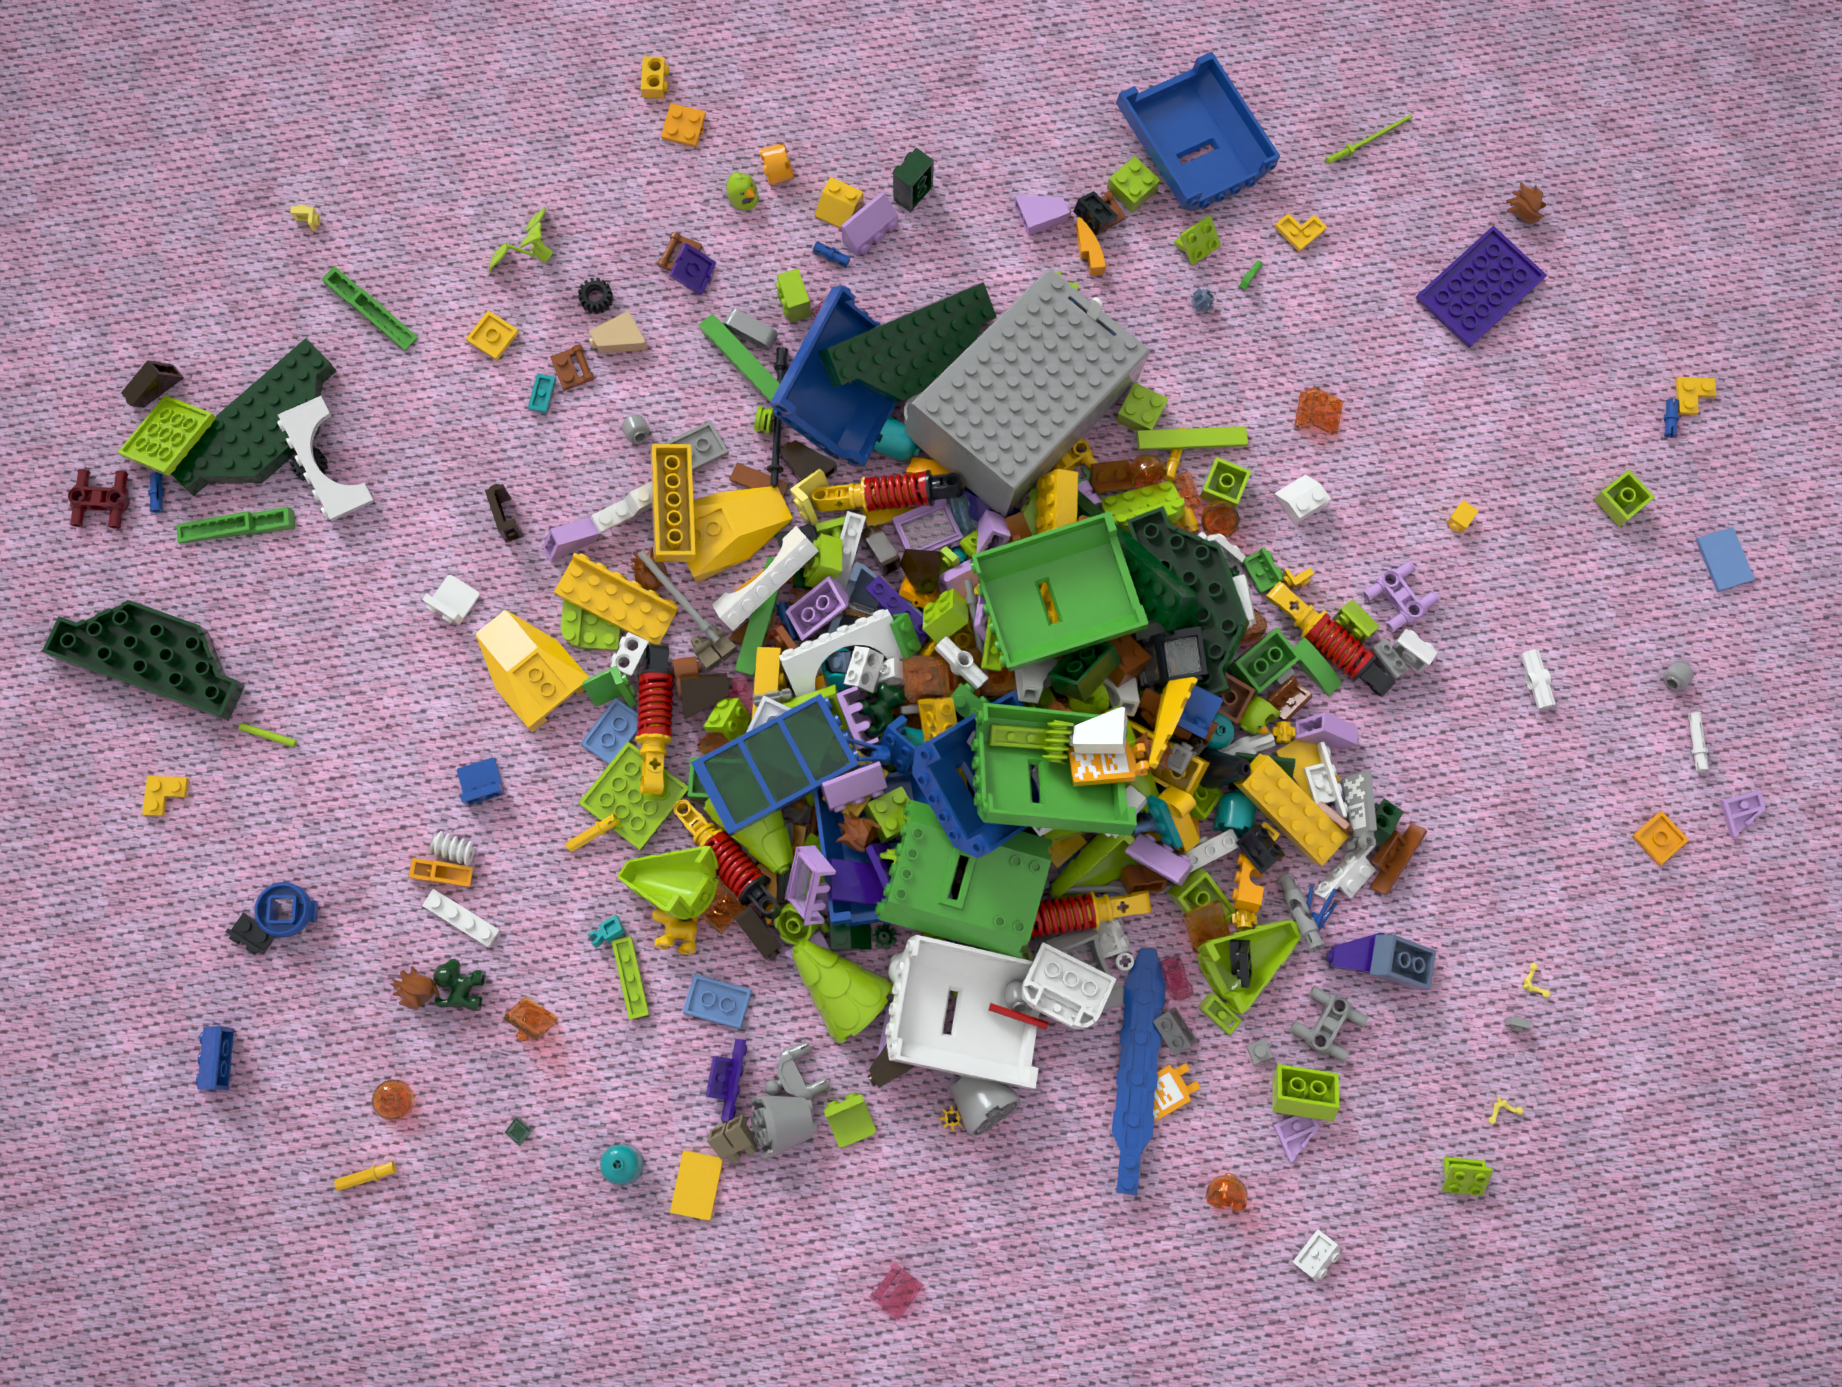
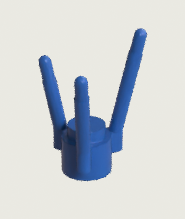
[850,738,891,771]
[1307,885,1337,932]

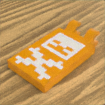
[1067,742,1149,787]
[1153,1063,1201,1122]

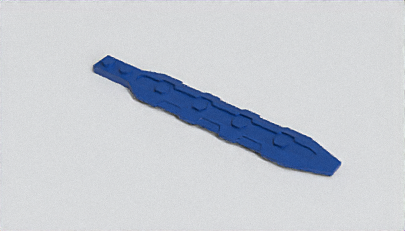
[1112,948,1166,1196]

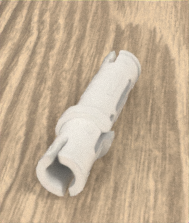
[1688,712,1709,772]

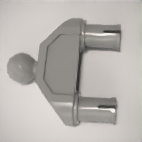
[765,1040,830,1101]

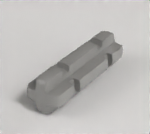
[753,688,792,706]

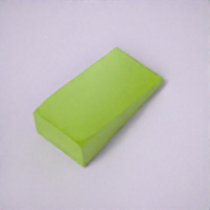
[1197,992,1243,1036]

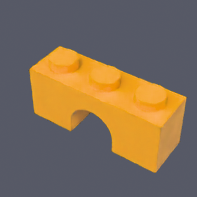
[1231,853,1264,913]

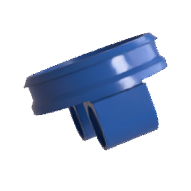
[254,882,318,938]

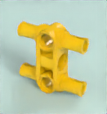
[1051,438,1098,471]

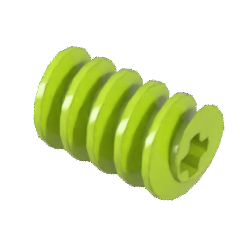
[1042,720,1074,764]

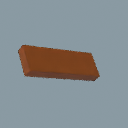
[729,462,789,498]

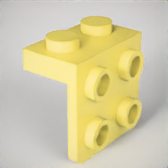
[790,469,830,526]

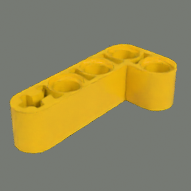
[1158,785,1200,855]

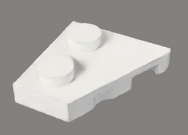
[1207,534,1246,563]

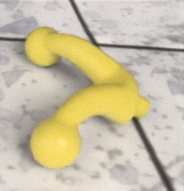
[1522,963,1551,998]
[1488,1097,1524,1125]

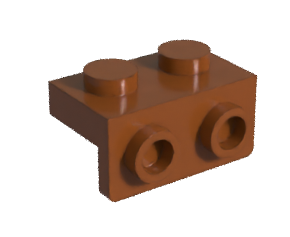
[1267,675,1312,722]

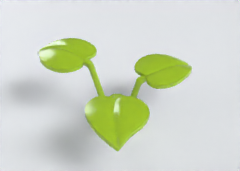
[489,207,553,273]

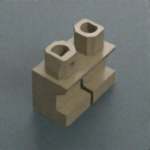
[690,624,738,672]
[707,1115,757,1163]

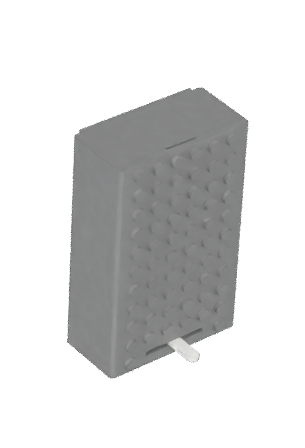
[905,269,1150,516]

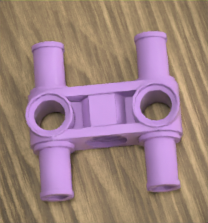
[1362,561,1439,633]

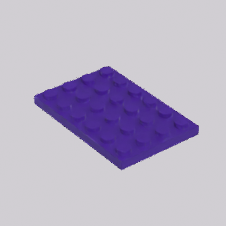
[1416,226,1547,348]

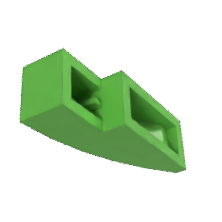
[1294,637,1342,697]

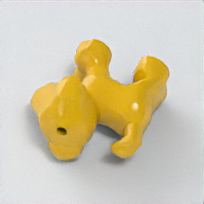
[652,908,699,955]

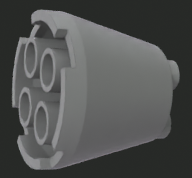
[949,1075,1021,1138]
[750,1095,817,1159]

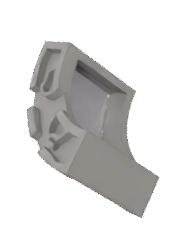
[1046,926,1124,1012]

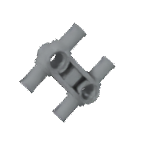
[1289,985,1368,1063]

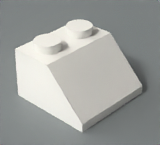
[1274,475,1331,525]
[1392,629,1438,674]

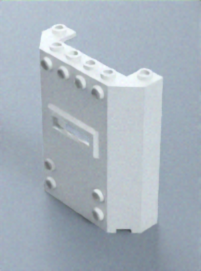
[885,935,1039,1089]

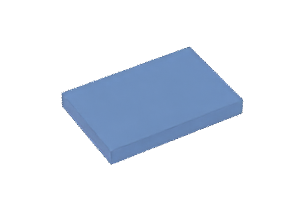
[1696,527,1755,592]
[581,697,638,764]
[683,974,753,1029]

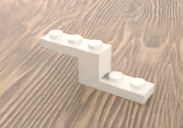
[590,481,652,534]

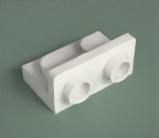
[1092,917,1130,959]
[1293,1230,1341,1282]

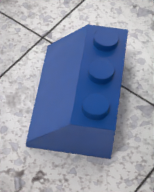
[196,1026,234,1090]

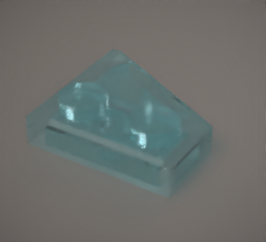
[948,495,974,535]

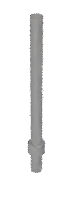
[638,550,720,643]
[964,579,993,696]
[1064,884,1175,894]

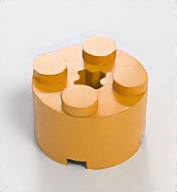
[759,143,794,185]

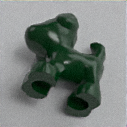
[855,682,908,739]
[433,959,486,1011]

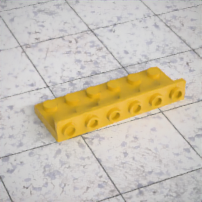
[554,553,679,645]
[918,697,968,788]

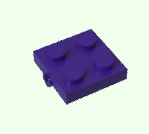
[669,243,716,295]

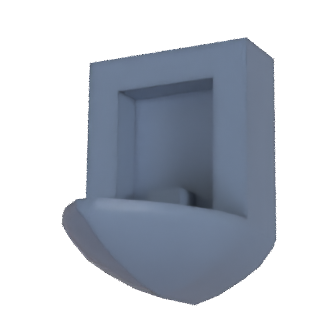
[828,651,851,672]

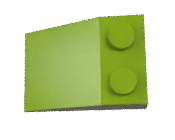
[1167,868,1237,940]

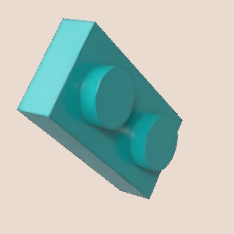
[528,373,556,414]

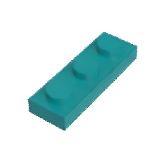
[1147,795,1183,849]

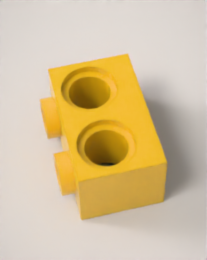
[641,56,670,99]

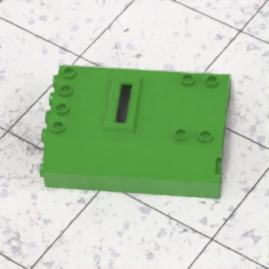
[969,511,1149,672]
[971,703,1137,836]
[875,800,1052,958]

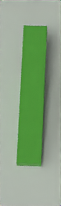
[322,266,418,351]
[699,313,780,402]
[177,507,295,544]
[735,557,781,676]

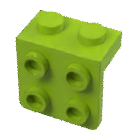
[703,698,752,752]
[823,1092,876,1148]

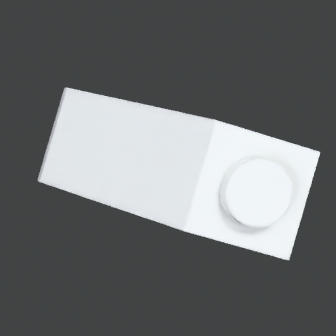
[1070,707,1127,754]

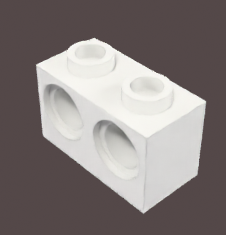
[610,632,649,680]
[844,646,884,693]
[874,658,910,692]

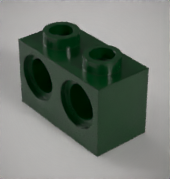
[1374,798,1404,846]

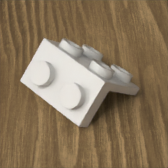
[422,575,480,625]

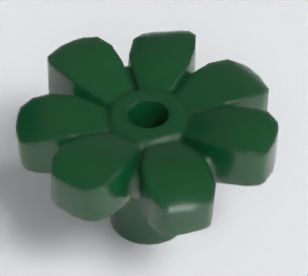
[871,924,897,950]

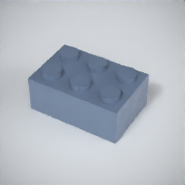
[1370,935,1436,990]

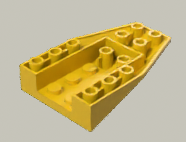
[687,486,793,583]
[475,610,589,733]

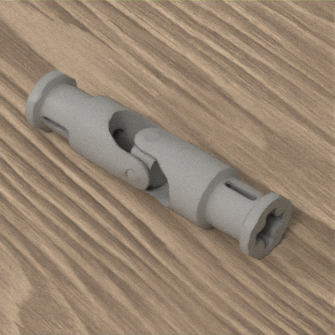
[1277,873,1326,953]

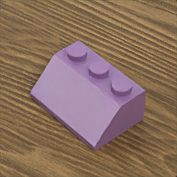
[841,191,898,257]
[786,576,849,642]
[821,762,887,813]
[1125,834,1194,887]

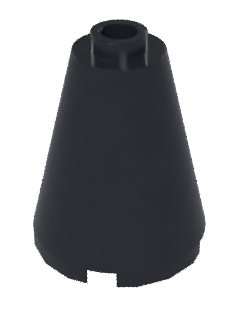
[1198,749,1251,789]

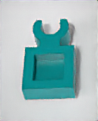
[588,915,626,948]

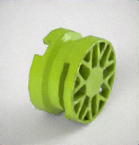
[754,406,774,434]

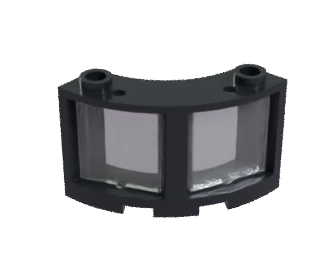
[1137,626,1208,691]

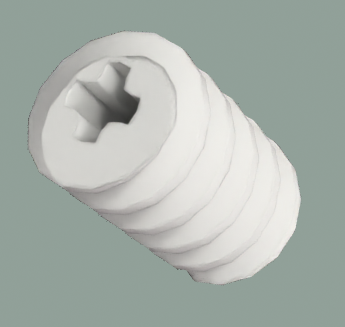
[429,831,475,866]

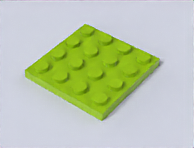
[117,395,216,476]
[578,741,688,851]

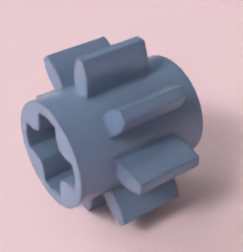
[1191,288,1215,312]

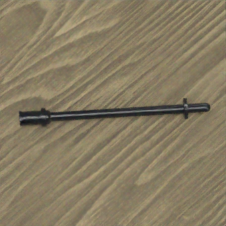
[767,347,789,488]

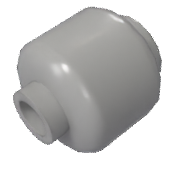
[622,415,649,443]
[1663,662,1694,690]
[1004,980,1029,1012]

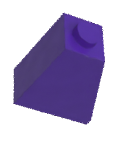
[1326,933,1385,974]

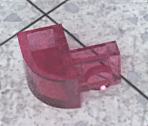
[1160,956,1194,1001]

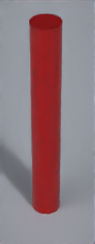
[988,1003,1049,1030]

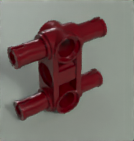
[68,469,130,529]

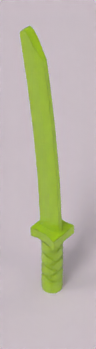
[1325,114,1413,165]

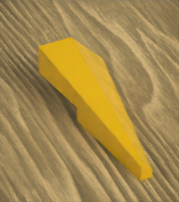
[1148,677,1198,769]

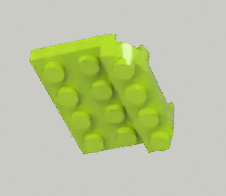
[1100,480,1185,536]
[561,575,626,651]

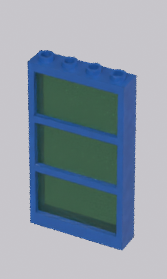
[691,693,860,836]

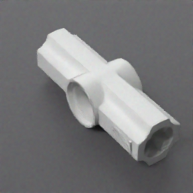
[934,636,989,690]
[1521,649,1556,710]
[1219,730,1276,756]

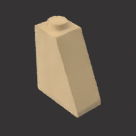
[588,311,648,353]

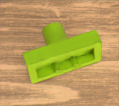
[815,516,846,538]

